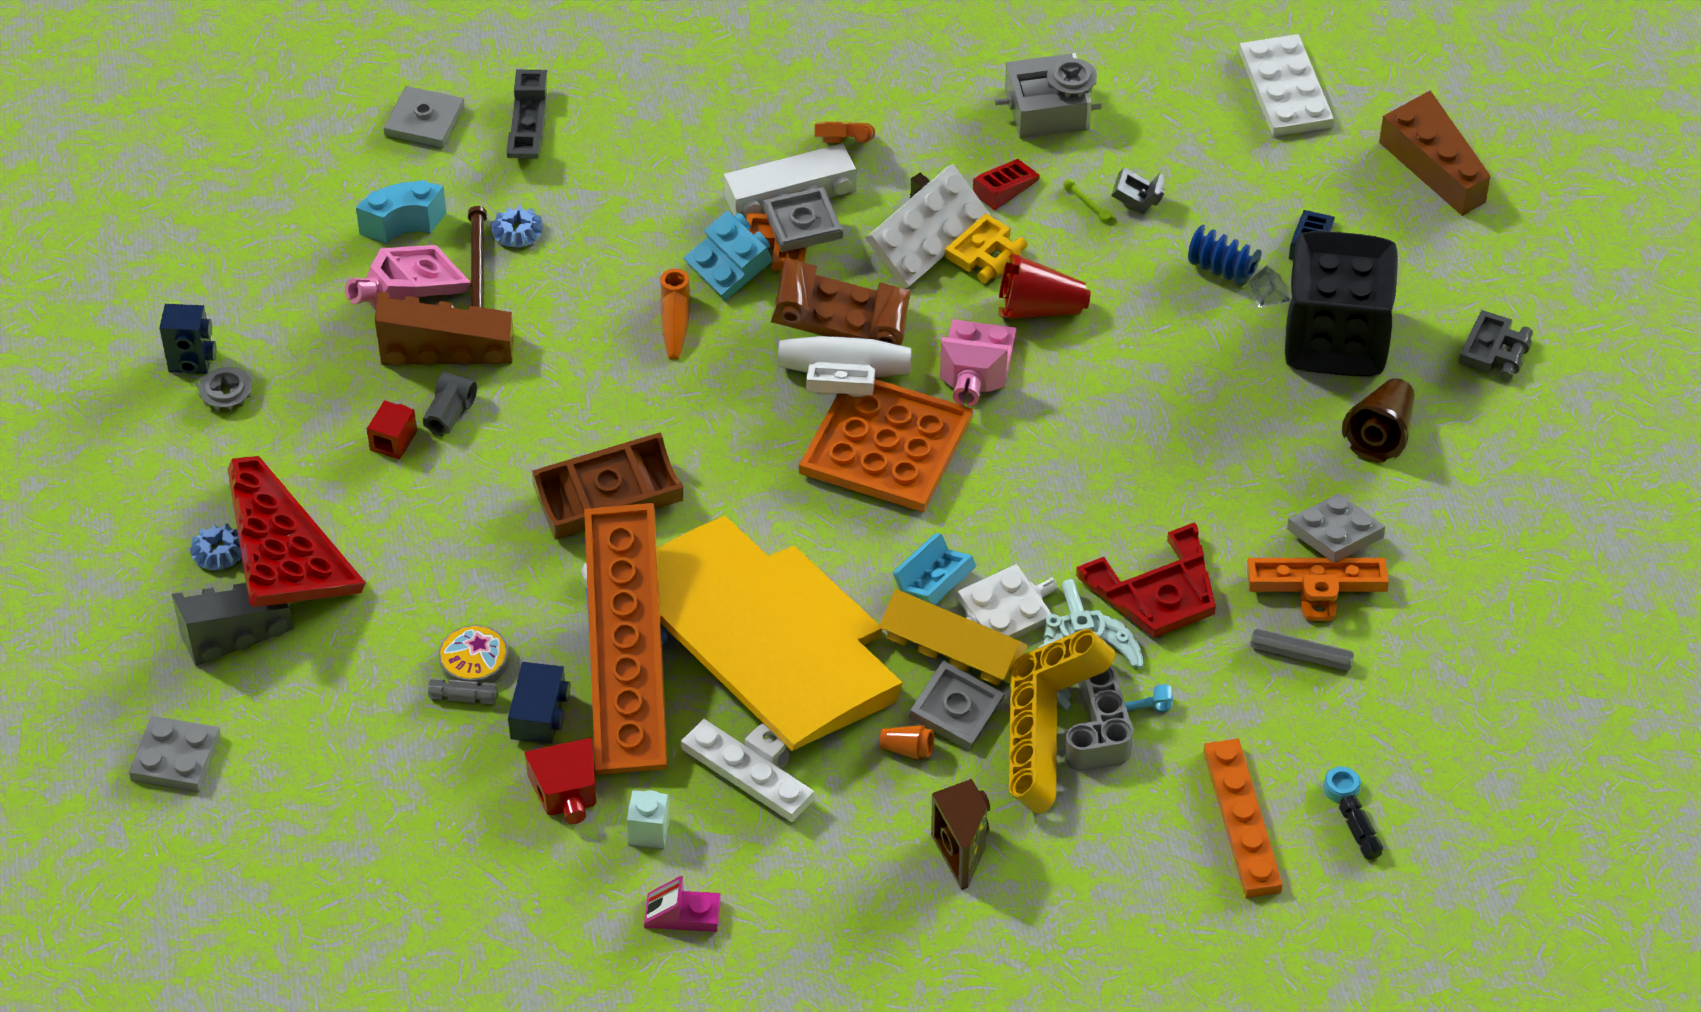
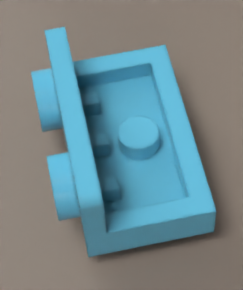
[893,533,976,605]

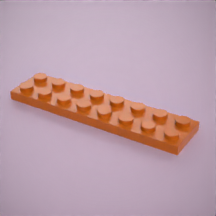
[584,503,668,775]

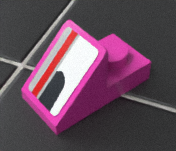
[644,876,721,932]

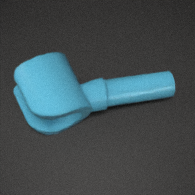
[1125,684,1173,713]

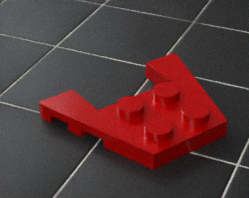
[1076,522,1216,638]

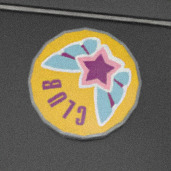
[438,625,509,686]

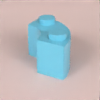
[356,180,447,244]

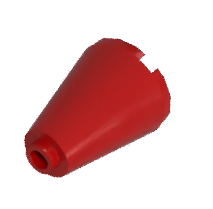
[998,254,1091,319]

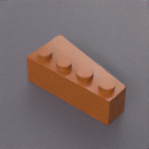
[1379,90,1491,216]
[375,291,514,365]

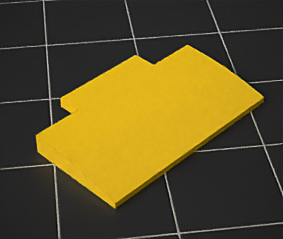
[657,516,903,751]

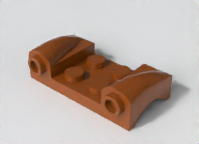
[771,258,911,346]
[532,432,684,540]

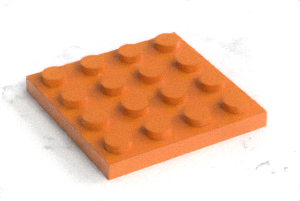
[799,379,973,513]

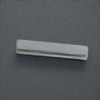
[1250,628,1354,671]

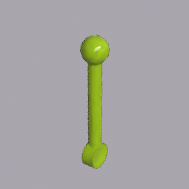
[1063,178,1112,223]

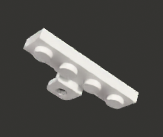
[681,719,815,822]

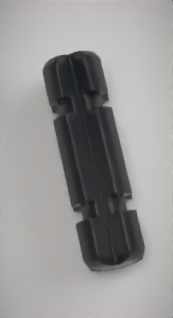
[1339,795,1383,860]

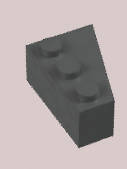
[172,583,294,666]

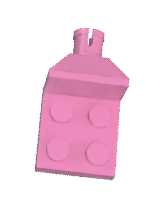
[345,245,471,310]
[940,319,1017,406]

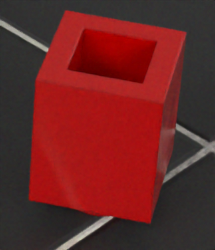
[366,400,417,459]

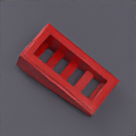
[973,159,1040,210]

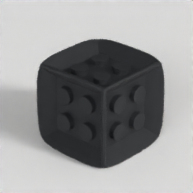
[1285,231,1398,376]

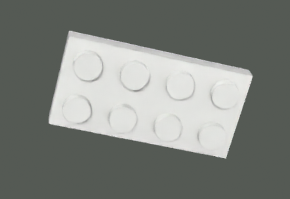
[1239,34,1334,137]
[865,164,991,289]

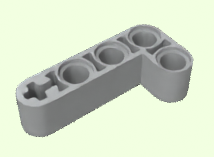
[1065,637,1133,771]

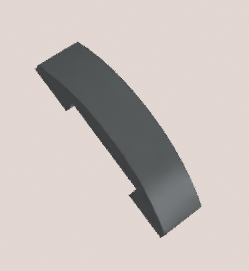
[507,69,547,159]

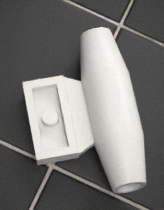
[778,336,911,397]

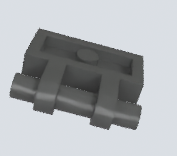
[1459,310,1533,381]

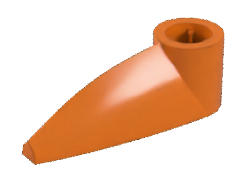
[660,269,690,359]

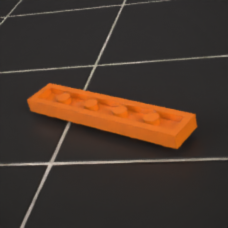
[1203,738,1282,898]

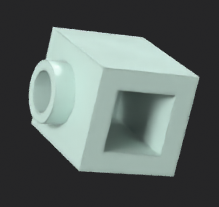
[626,790,670,849]

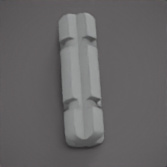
[428,678,498,704]

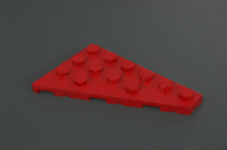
[228,456,366,607]

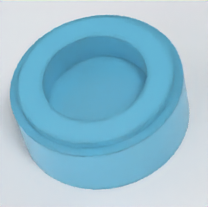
[1324,767,1361,803]

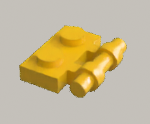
[945,213,1028,284]

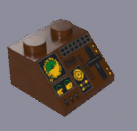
[931,779,990,890]

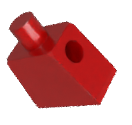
[525,738,597,824]

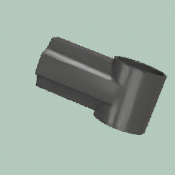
[423,372,478,437]

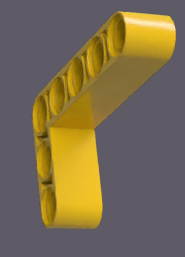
[1009,629,1115,814]

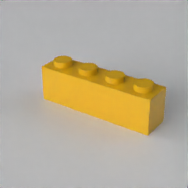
[879,589,1028,686]

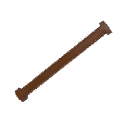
[468,206,487,308]

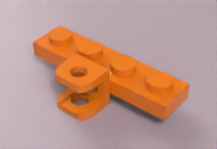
[1247,558,1389,621]

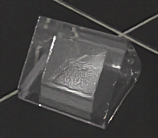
[1249,265,1290,307]

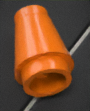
[879,725,934,760]

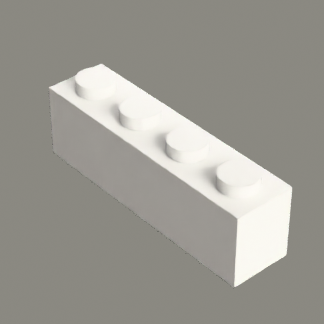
[724,143,856,218]

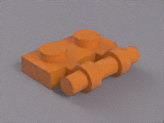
[814,121,876,143]

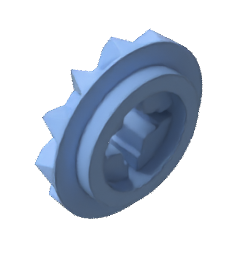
[491,205,543,247]
[190,523,242,570]

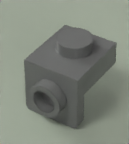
[1111,167,1165,214]

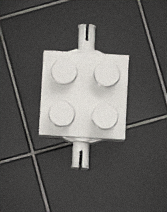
[957,564,1058,639]

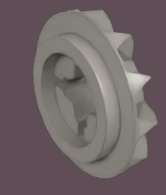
[1047,58,1097,98]
[199,367,252,411]

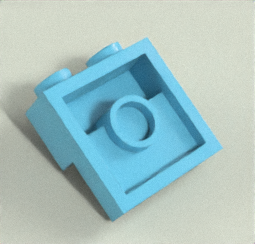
[683,210,773,302]

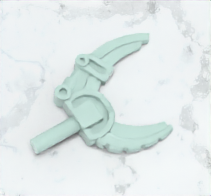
[1038,579,1143,712]

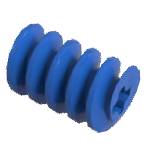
[1188,225,1262,285]

